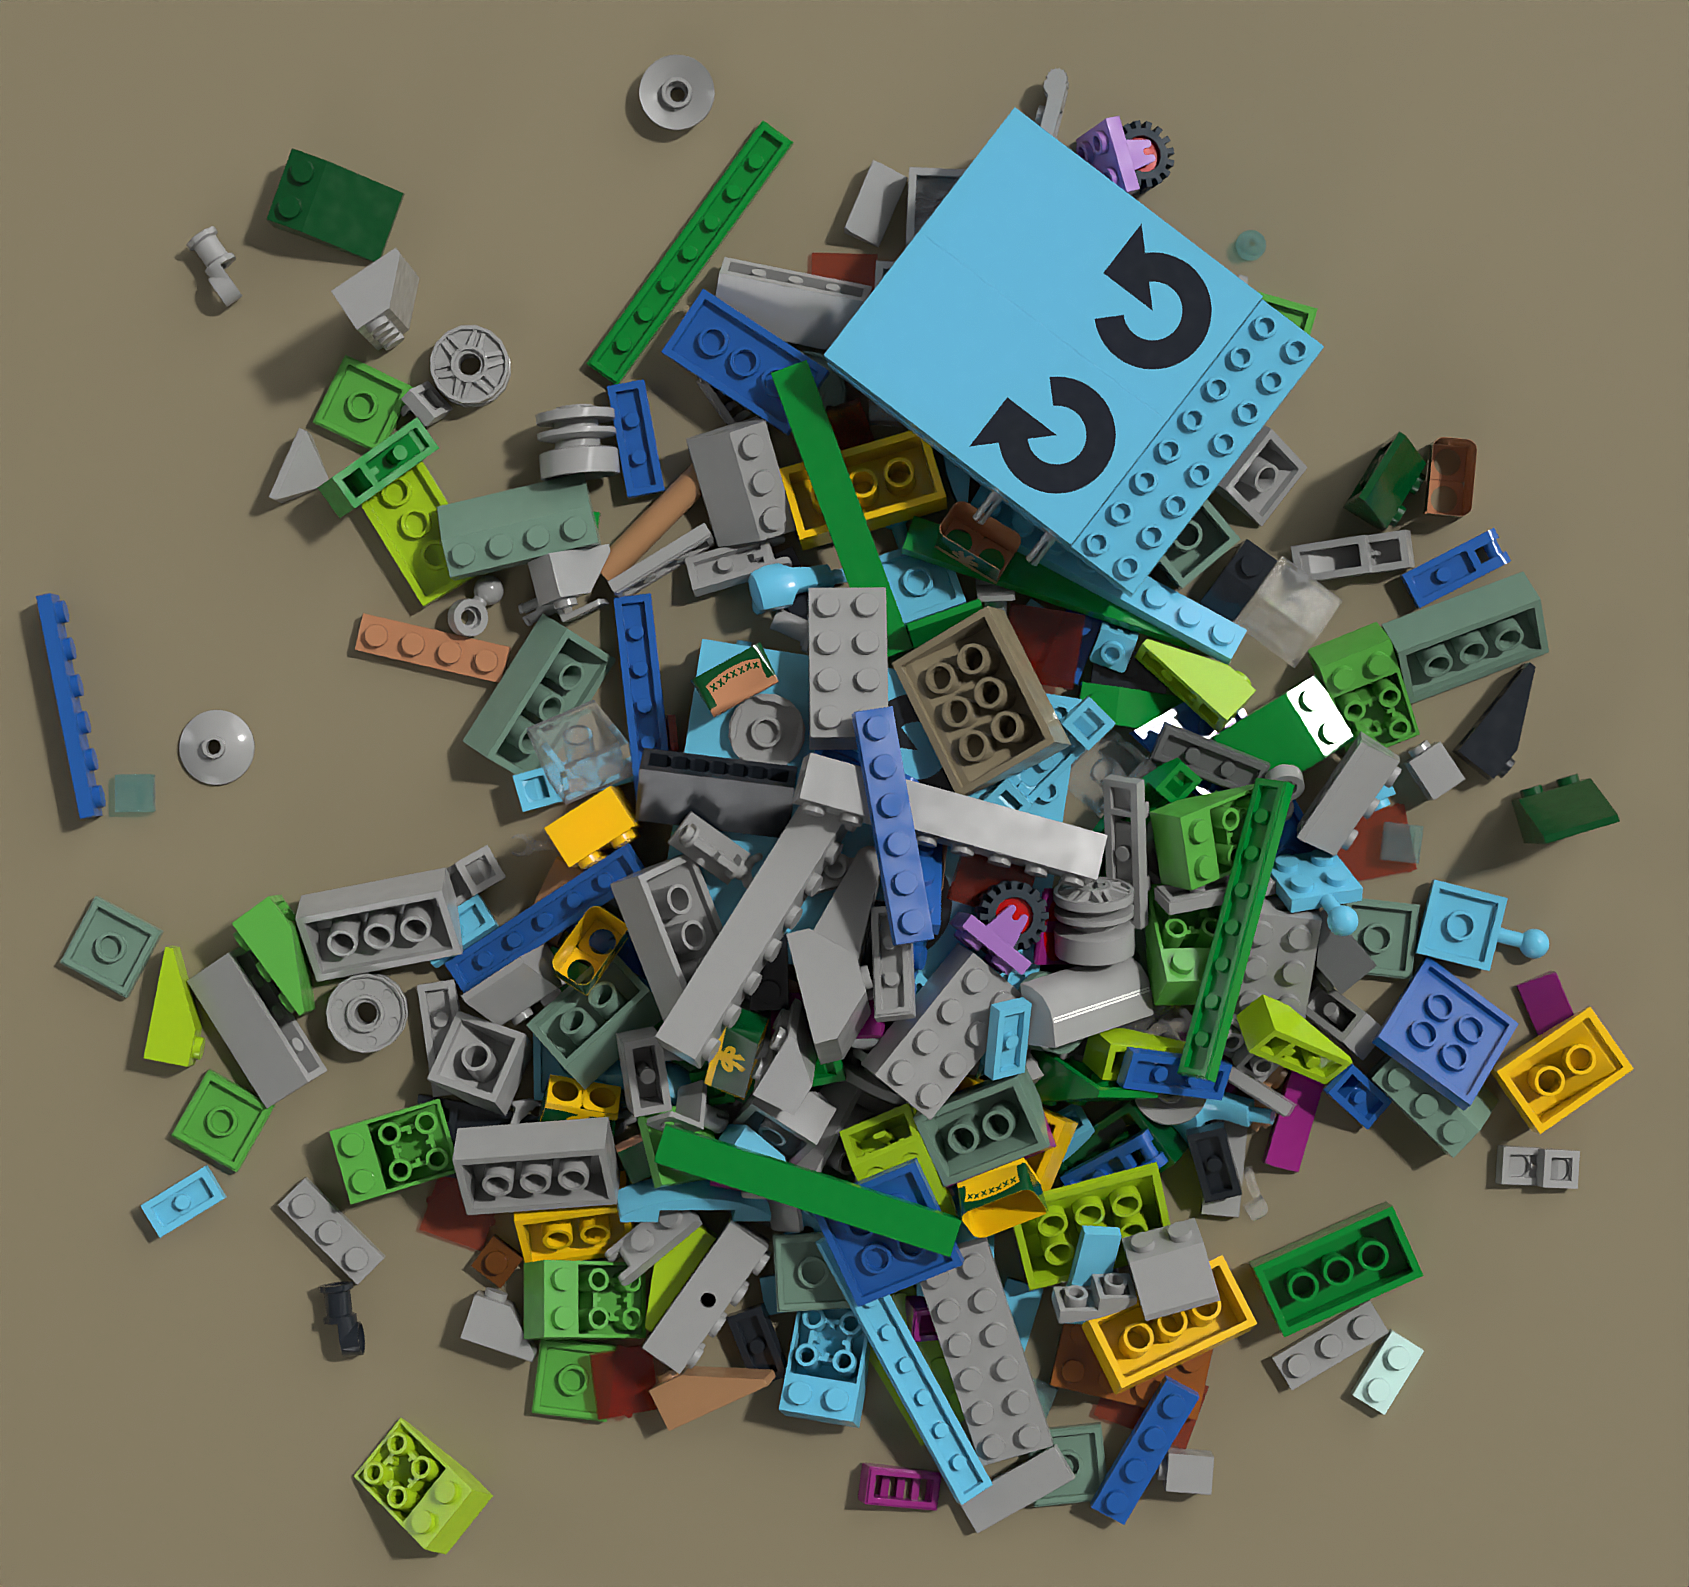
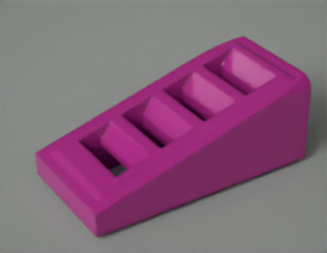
[858,1462,941,1511]

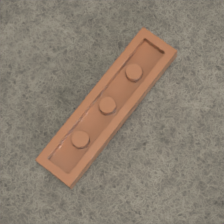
[355,613,511,683]

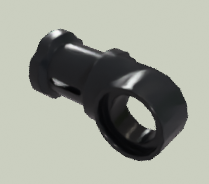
[319,1281,365,1357]

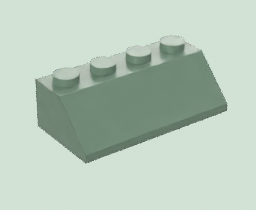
[437,472,601,581]
[1382,572,1549,704]
[463,613,616,775]

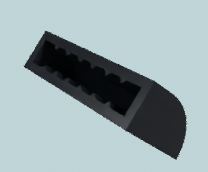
[635,748,797,838]

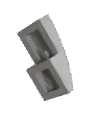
[447,845,506,906]
[1495,1145,1580,1189]

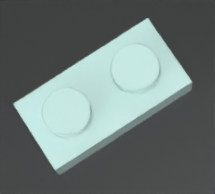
[1350,1329,1424,1415]

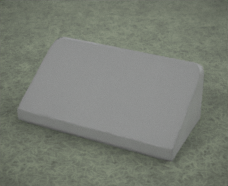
[844,160,908,248]

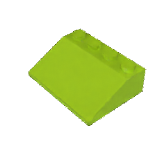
[1013,1162,1171,1291]

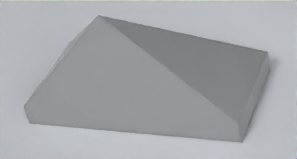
[269,428,329,503]

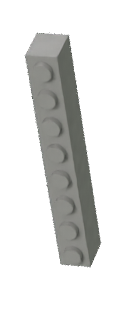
[792,753,1108,888]
[655,805,857,1069]

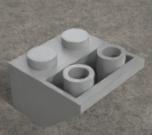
[751,998,817,1115]

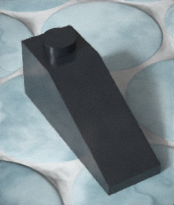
[1199,539,1278,655]
[1452,662,1536,780]

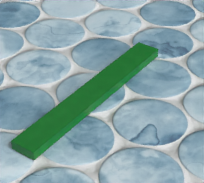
[587,120,793,385]
[771,360,913,657]
[901,516,1190,649]
[1177,778,1295,1083]
[654,1123,962,1257]

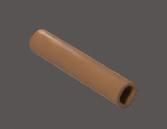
[600,463,702,581]

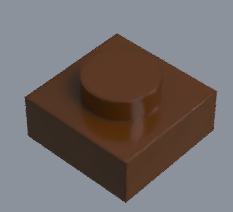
[471,1234,524,1288]

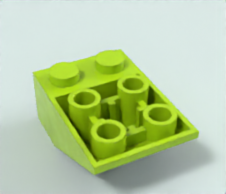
[839,1103,958,1217]
[354,1418,493,1555]

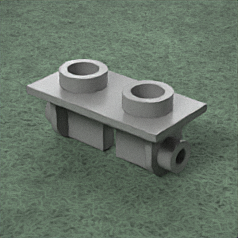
[668,811,751,885]

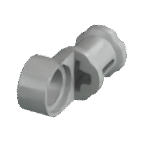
[187,226,242,307]

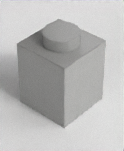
[1403,740,1465,801]
[1157,1447,1214,1495]

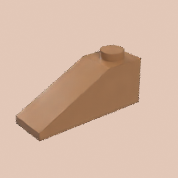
[649,1366,776,1431]

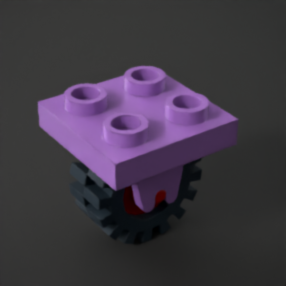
[1076,116,1174,195]
[949,881,1049,976]

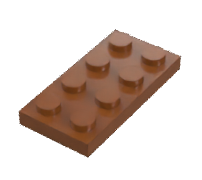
[1049,1323,1213,1420]

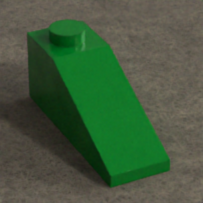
[317,417,439,518]
[1078,682,1183,729]

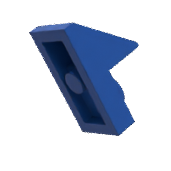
[1322,1064,1392,1130]

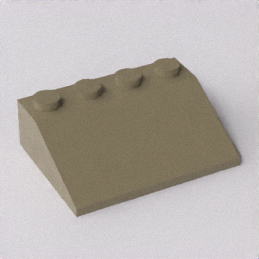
[892,606,1071,796]

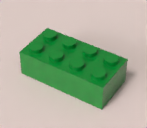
[1248,1201,1424,1337]

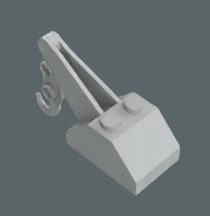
[741,846,881,1065]

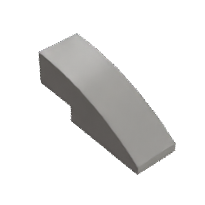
[1291,530,1415,584]

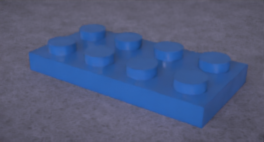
[661,289,830,436]

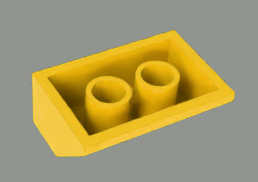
[514,1171,635,1263]

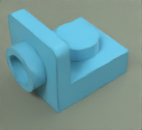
[1090,621,1139,673]

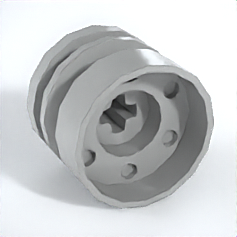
[535,404,620,481]
[1053,877,1135,966]

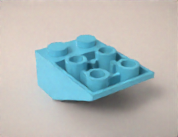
[779,1308,871,1428]

